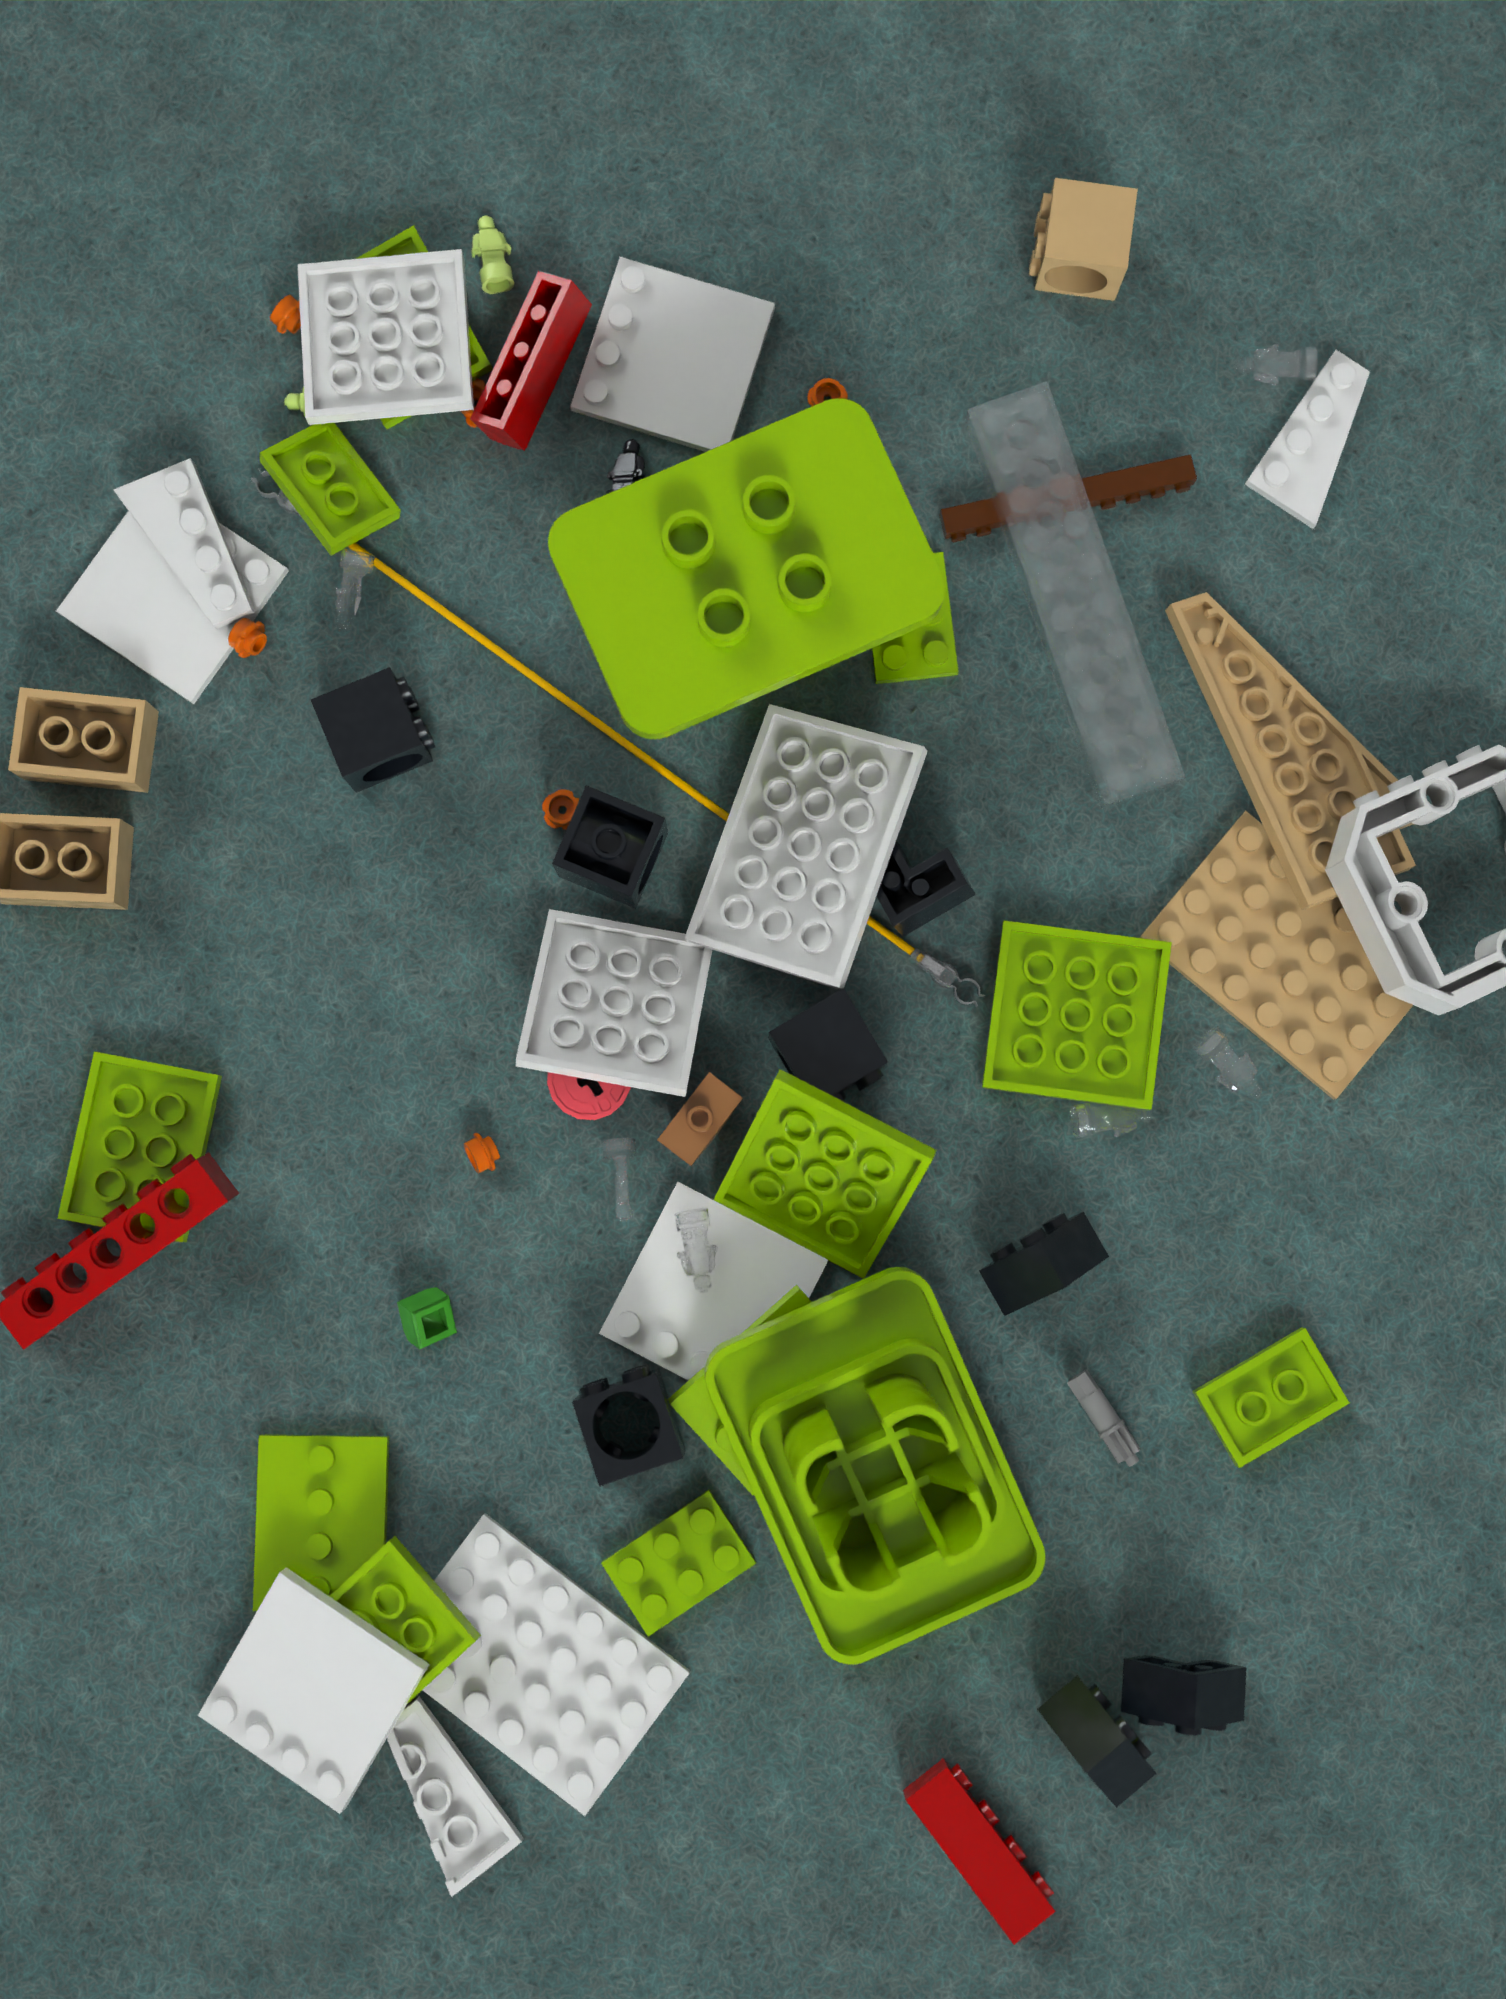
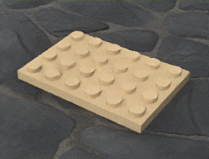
[1139,811,1413,1100]

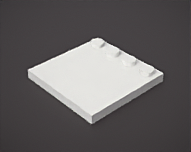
[298,249,474,425]
[570,257,775,452]
[56,511,289,704]
[516,909,712,1097]
[599,1182,828,1381]
[198,1567,430,1814]

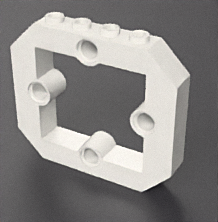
[1325,745,1506,1015]

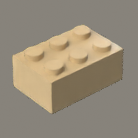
[8,687,159,793]
[0,813,134,910]

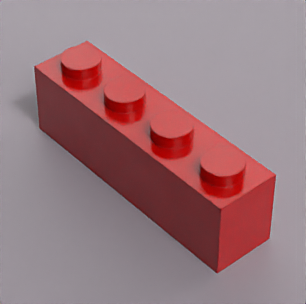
[470,271,592,451]
[903,1758,1056,1945]

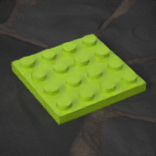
[982,920,1172,1110]
[713,1069,937,1279]

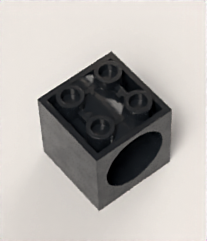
[311,667,436,793]
[552,785,668,909]
[768,988,888,1101]
[572,1364,686,1487]

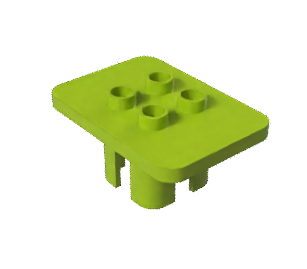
[548,398,946,739]
[704,1267,1045,1665]

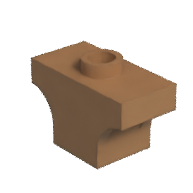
[657,1072,743,1166]

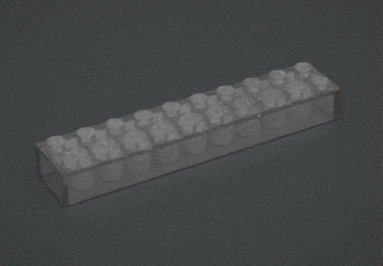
[965,381,1186,810]

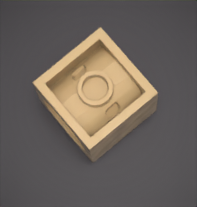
[1029,178,1138,301]

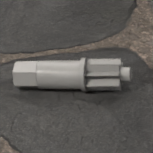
[1067,1369,1140,1467]

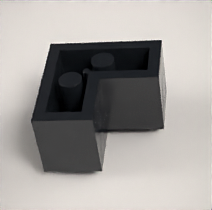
[877,841,976,937]
[979,1212,1109,1316]
[1121,1655,1247,1735]
[1037,1676,1157,1808]

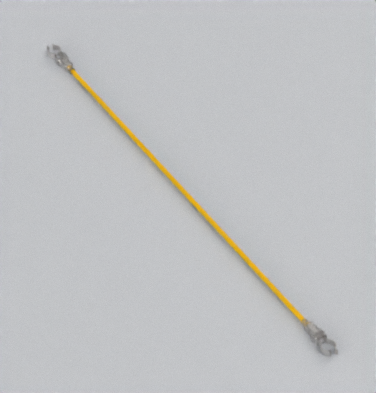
[251,468,985,1007]

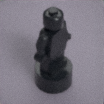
[606,439,646,494]

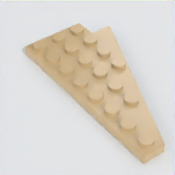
[1165,592,1416,910]

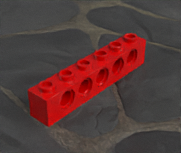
[0,1152,240,1350]

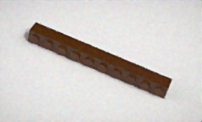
[939,454,1197,543]

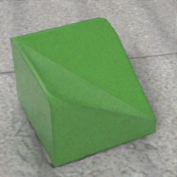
[397,1287,457,1350]

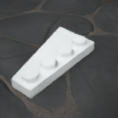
[1245,350,1370,529]
[114,458,255,629]
[387,1696,523,1897]

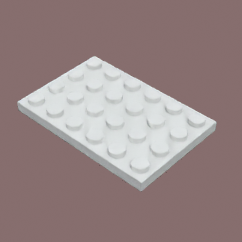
[684,704,928,990]
[423,1513,690,1816]

